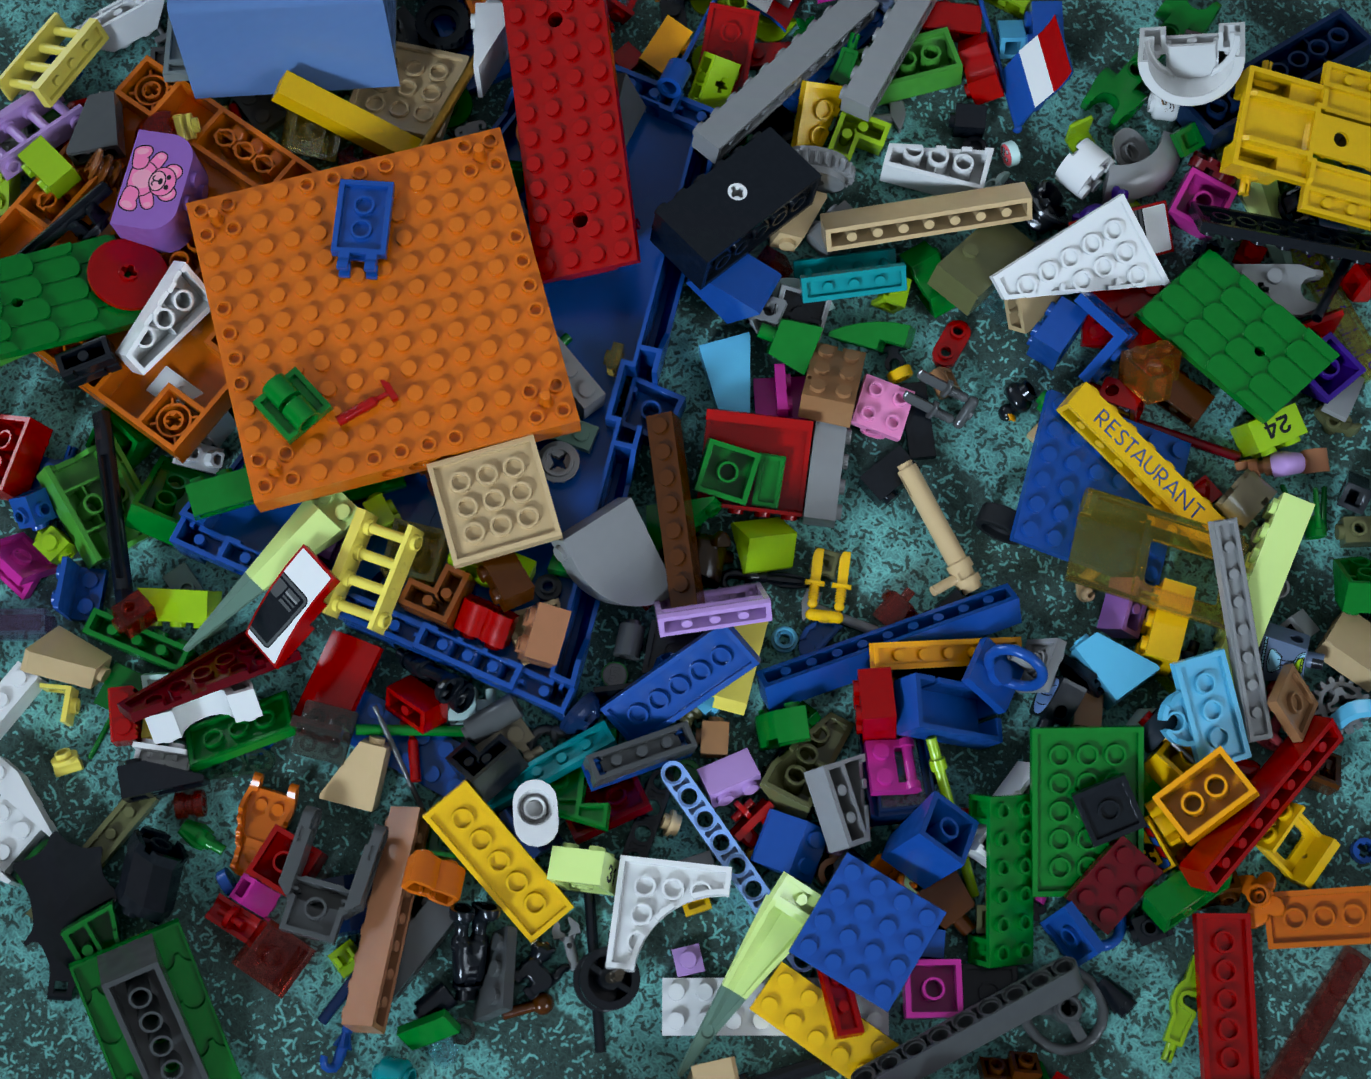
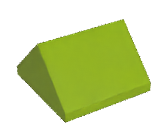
[731,517,797,574]

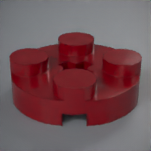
[1187,150,1237,187]

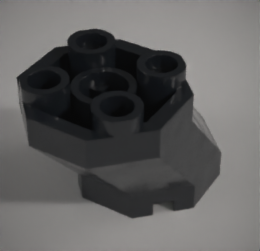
[114,826,189,925]

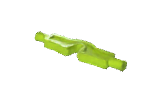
[1160,954,1197,1063]

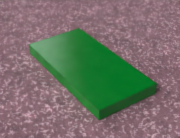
[185,690,297,772]

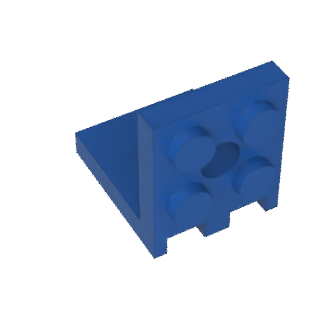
[1074,292,1139,383]

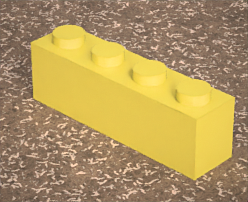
[712,622,768,716]

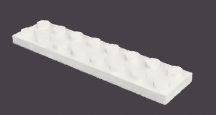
[662,978,889,1036]

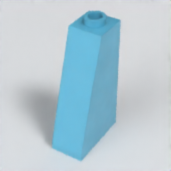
[699,332,751,413]

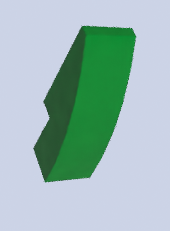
[828,321,916,353]

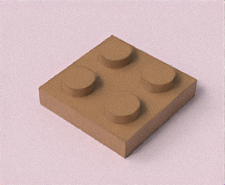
[1267,663,1319,743]

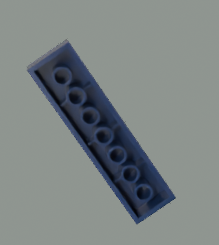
[1176,7,1371,154]

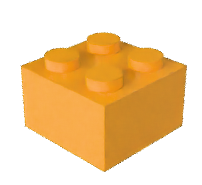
[638,15,693,78]

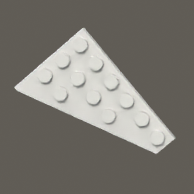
[990,194,1170,300]

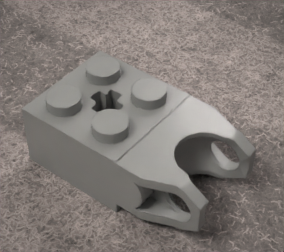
[1232,264,1323,320]

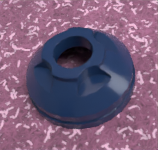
[559,691,601,735]

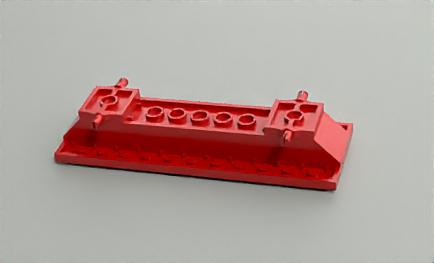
[502,0,641,284]

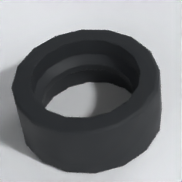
[975,502,1018,545]

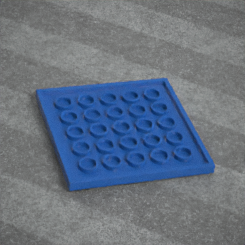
[1009,389,1191,593]

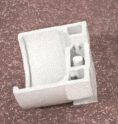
[1138,22,1246,106]

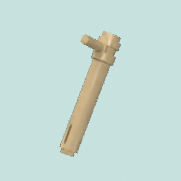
[897,459,982,596]

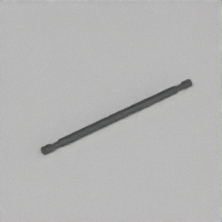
[372,705,426,811]

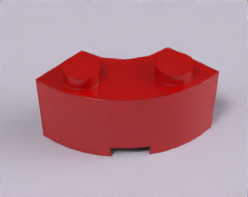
[958,31,1004,105]

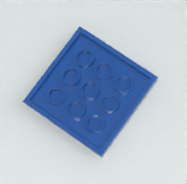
[789,852,947,1012]

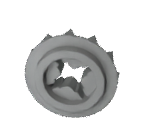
[539,441,580,484]

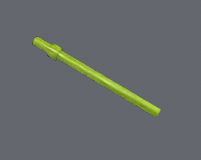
[925,736,979,898]

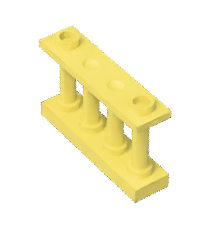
[0,12,109,108]
[321,507,424,636]

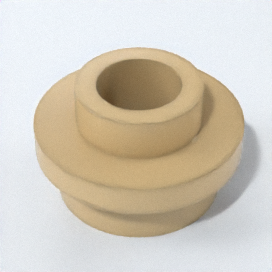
[660,809,682,837]

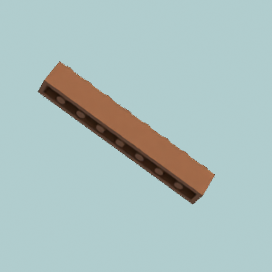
[341,806,430,1035]

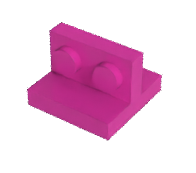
[753,363,809,420]
[0,532,57,600]

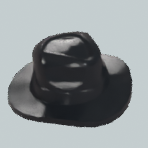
[1025,178,1069,234]

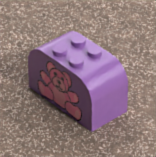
[110,129,208,253]

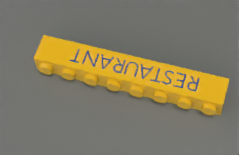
[1056,381,1227,559]

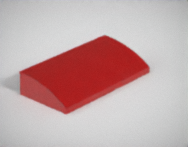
[293,630,384,749]

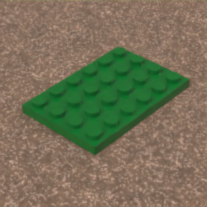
[1030,725,1144,897]

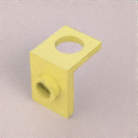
[39,683,81,727]

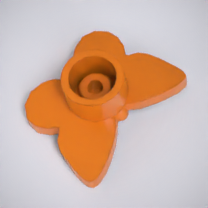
[1238,871,1285,929]

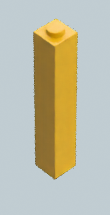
[271,70,422,156]

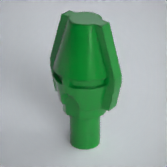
[178,819,227,855]

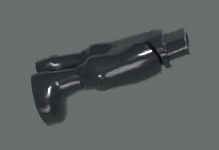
[449,901,501,1001]

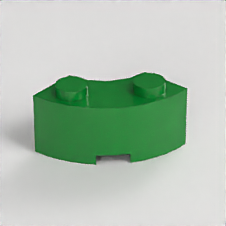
[899,240,955,319]
[754,701,811,751]

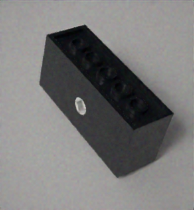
[650,127,822,290]

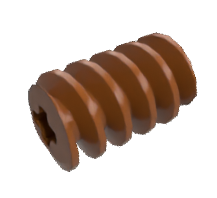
[83,148,127,198]

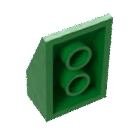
[125,454,210,546]

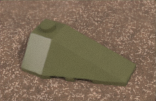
[759,712,855,820]

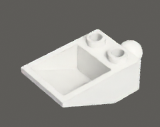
[470,0,509,98]

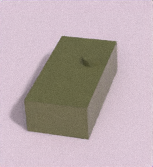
[927,223,1035,316]

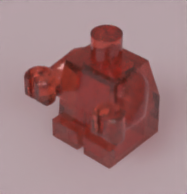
[872,587,918,626]

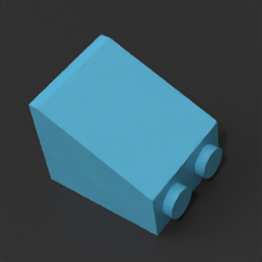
[1069,632,1160,711]

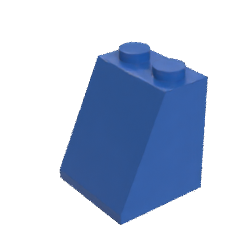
[686,254,782,324]
[881,790,979,889]

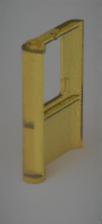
[1065,487,1249,630]

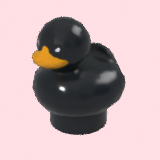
[998,380,1037,422]

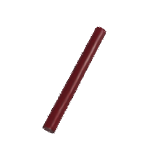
[1138,419,1241,461]

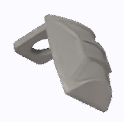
[748,295,788,342]

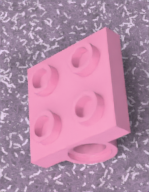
[851,374,915,442]

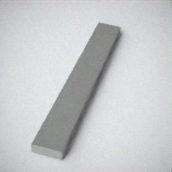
[1208,517,1274,743]

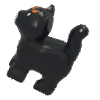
[514,940,570,1001]

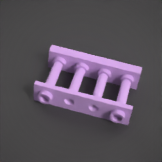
[0,91,83,181]

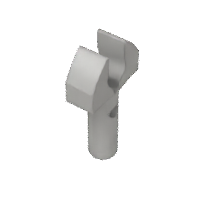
[552,916,581,971]

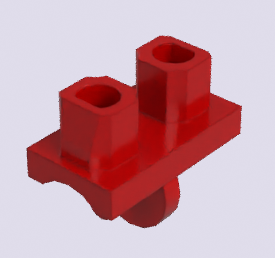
[729,798,775,848]
[204,893,263,944]

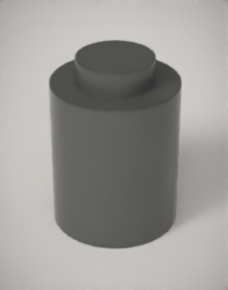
[613,619,646,661]

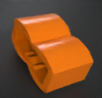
[401,849,466,907]

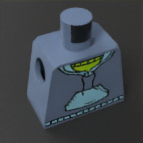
[1260,622,1325,681]

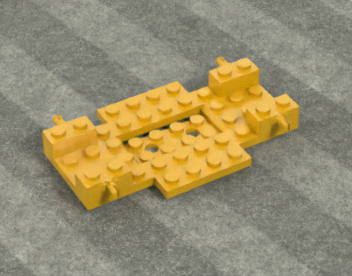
[1220,60,1371,231]

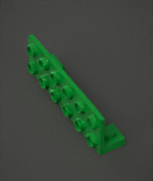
[968,793,1034,968]

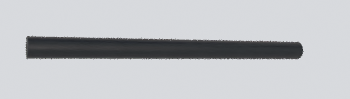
[584,893,606,1053]

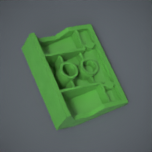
[36,436,151,570]

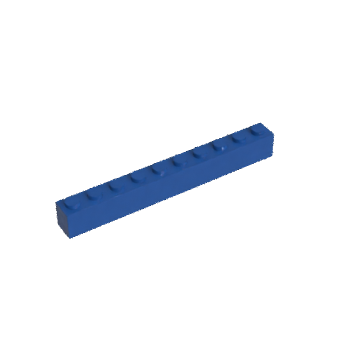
[756,583,1022,712]

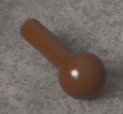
[501,992,554,1020]

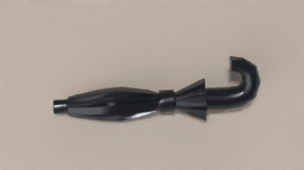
[720,568,810,589]

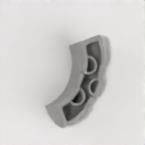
[1102,131,1181,204]

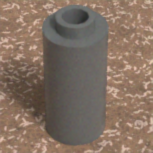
[461,693,524,744]

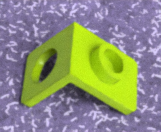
[1065,115,1097,153]

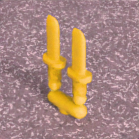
[805,548,852,624]

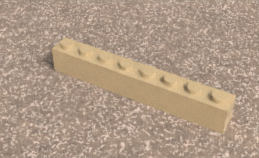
[820,182,1032,252]

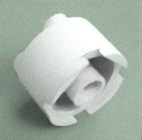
[1055,138,1116,200]

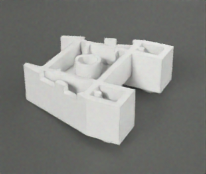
[0,756,58,887]

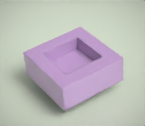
[672,943,705,978]

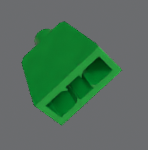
[756,317,823,375]

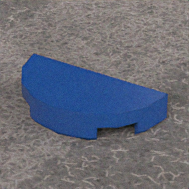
[798,621,843,656]

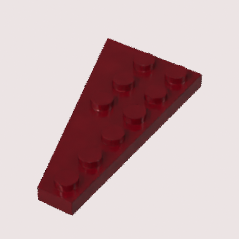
[117,629,302,722]

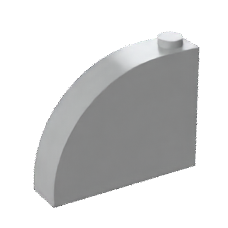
[551,497,670,607]

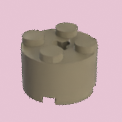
[1214,468,1278,532]

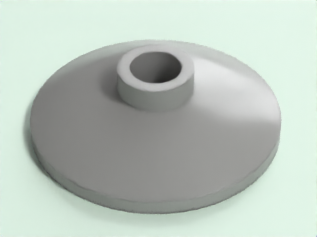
[1112,128,1150,165]

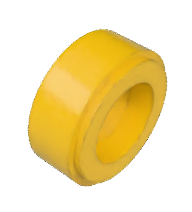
[886,364,914,384]

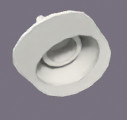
[512,779,559,847]

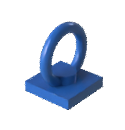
[961,636,1048,714]
[1040,900,1127,967]

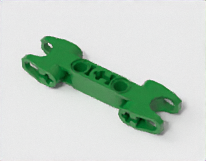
[1080,0,1222,131]

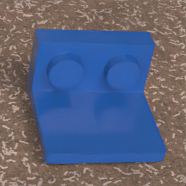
[51,556,109,622]

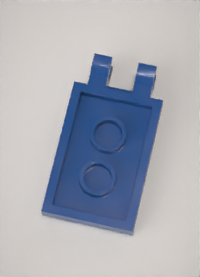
[331,179,395,280]

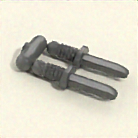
[903,369,979,429]

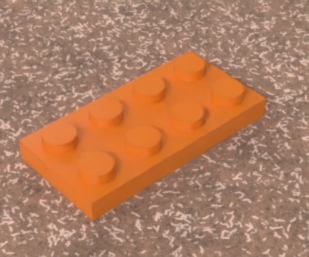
[1266,885,1371,950]

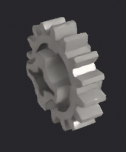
[1312,675,1370,735]

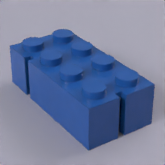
[894,672,1003,750]

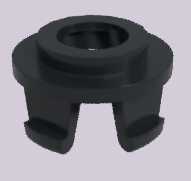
[1278,186,1316,224]
[67,202,111,242]

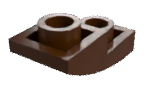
[977,1051,1042,1079]

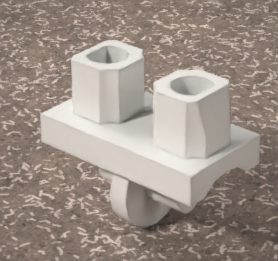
[172,443,225,475]

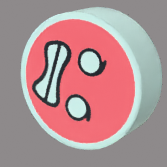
[1000,140,1021,167]

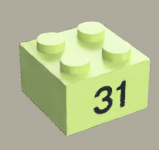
[547,843,619,896]

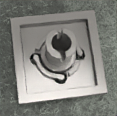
[1007,638,1067,693]

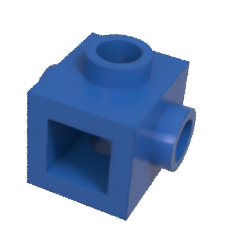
[8,487,56,531]

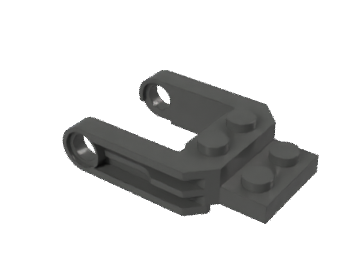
[278,805,389,946]

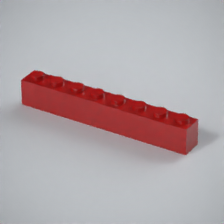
[1178,715,1344,893]

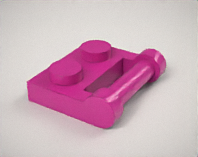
[863,737,922,796]

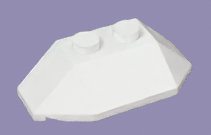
[75,0,165,52]

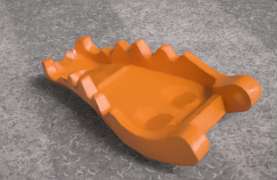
[230,771,300,878]

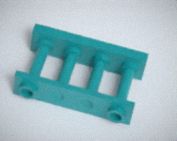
[793,248,907,304]

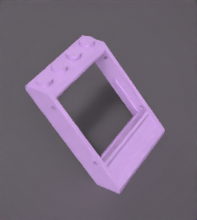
[654,582,772,637]

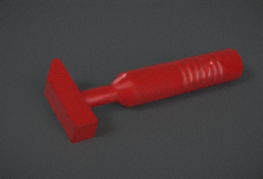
[335,379,399,426]
[400,720,421,783]

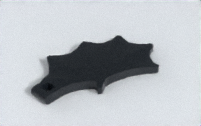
[13,831,117,1001]

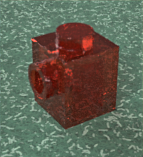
[111,590,158,639]

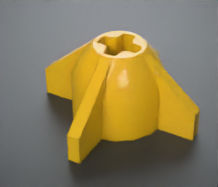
[1144,799,1186,855]

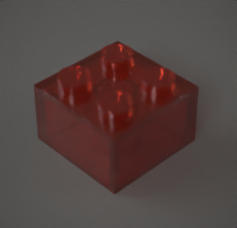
[231,916,316,999]

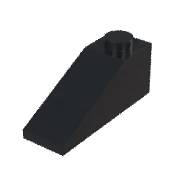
[117,758,211,803]

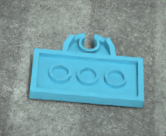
[1157,649,1252,764]

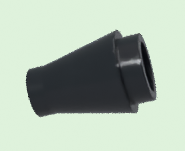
[1096,975,1138,1018]

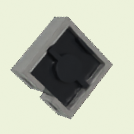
[769,284,832,343]

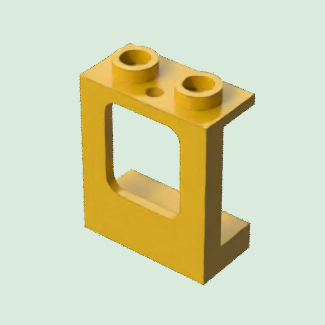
[1255,802,1341,889]

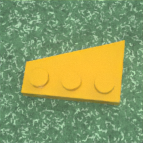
[791,80,843,147]

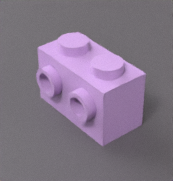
[697,748,762,809]

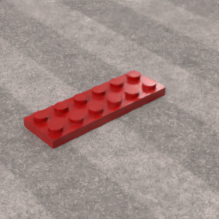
[1192,913,1260,1079]

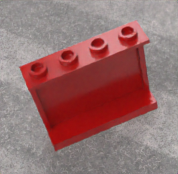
[697,408,814,521]

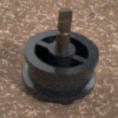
[573,946,640,1012]

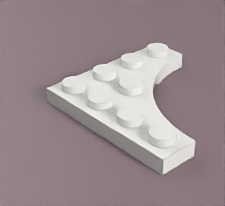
[605,855,733,972]

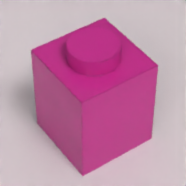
[229,872,281,919]

